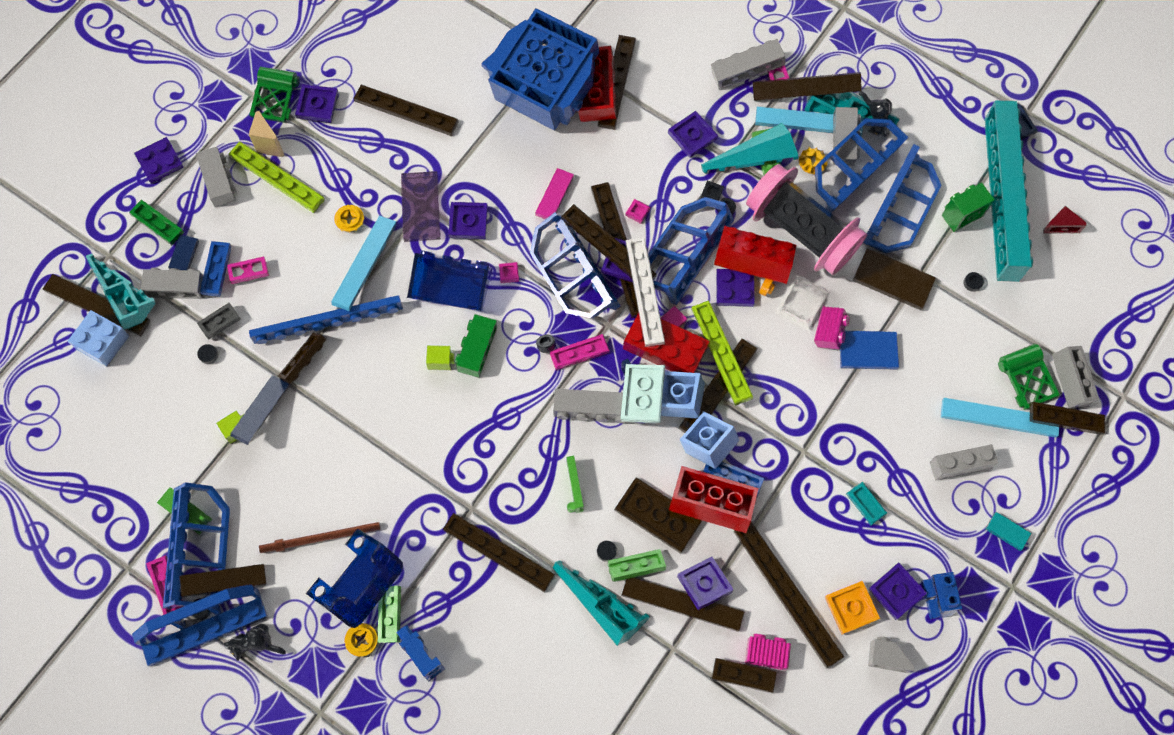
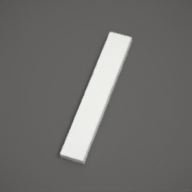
[626,237,665,347]

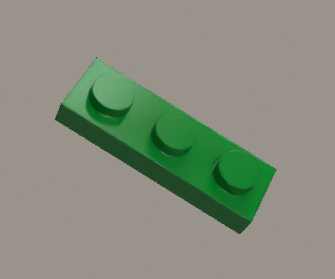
[129,199,184,246]

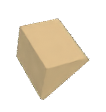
[249,111,284,157]

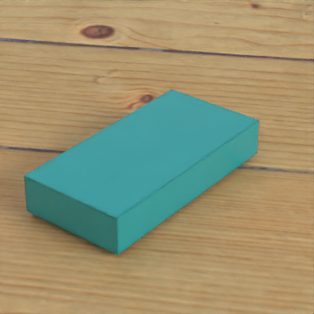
[846,482,887,526]
[985,512,1031,551]

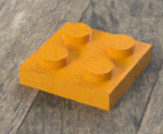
[825,581,880,635]

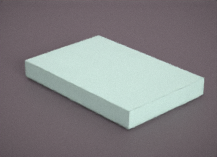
[621,364,665,423]

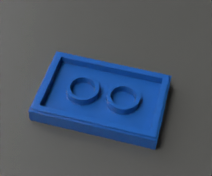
[840,331,899,370]

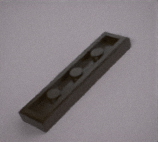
[1030,402,1105,435]
[179,564,267,597]

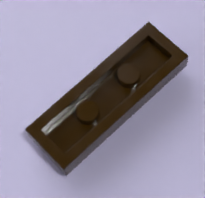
[277,332,327,384]
[711,658,777,693]

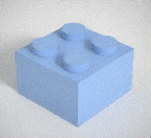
[68,310,129,367]
[661,371,705,418]
[680,412,739,469]

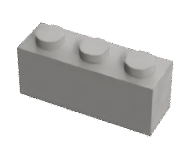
[833,107,861,165]
[196,146,237,207]
[140,268,203,299]
[1052,346,1100,409]
[930,444,998,481]

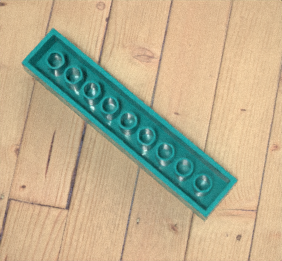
[984,100,1033,282]

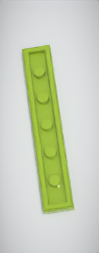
[228,141,325,213]
[691,300,753,406]

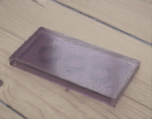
[401,171,441,242]

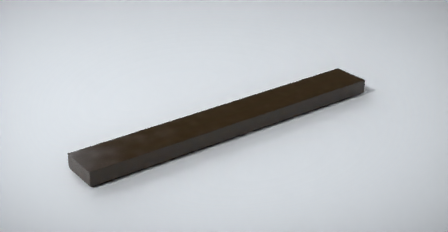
[591,182,639,318]
[733,522,844,669]

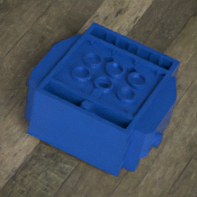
[487,8,599,131]

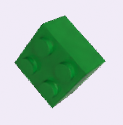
[942,182,995,232]

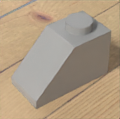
[868,637,915,673]

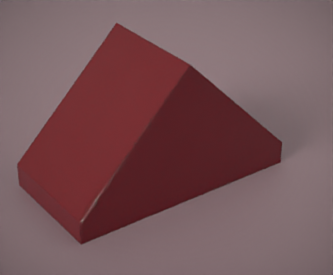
[1043,206,1087,233]

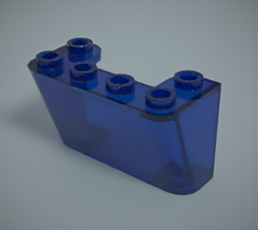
[407,250,493,311]
[306,528,403,628]

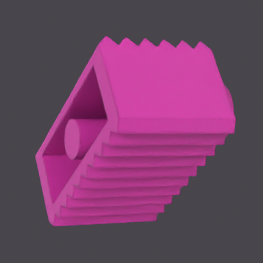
[814,306,849,349]
[745,634,791,671]

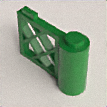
[249,67,300,123]
[998,343,1060,410]

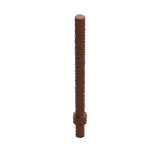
[259,522,380,553]

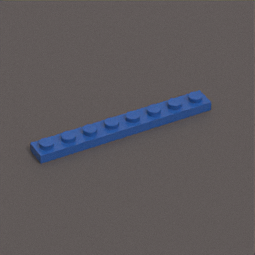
[249,295,403,344]

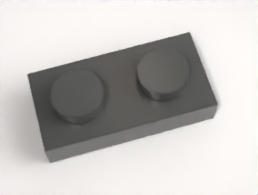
[197,302,241,340]

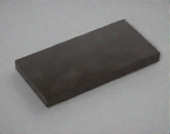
[852,248,936,311]
[614,477,702,554]

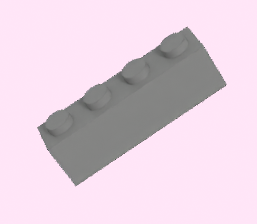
[711,39,785,90]
[553,389,626,423]

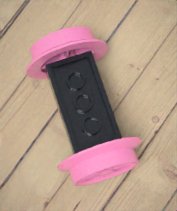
[746,164,867,275]

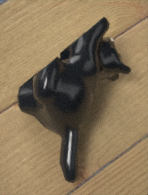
[859,91,892,137]
[223,624,286,661]

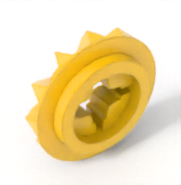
[799,147,828,174]
[334,205,364,233]
[344,623,378,657]

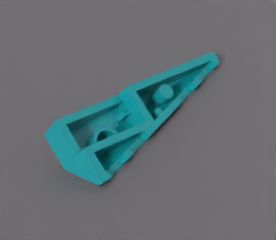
[804,75,900,125]
[701,123,799,173]
[86,254,156,330]
[553,560,650,646]

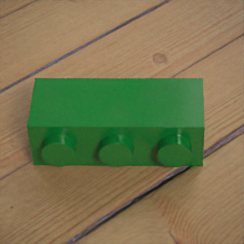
[455,314,497,378]

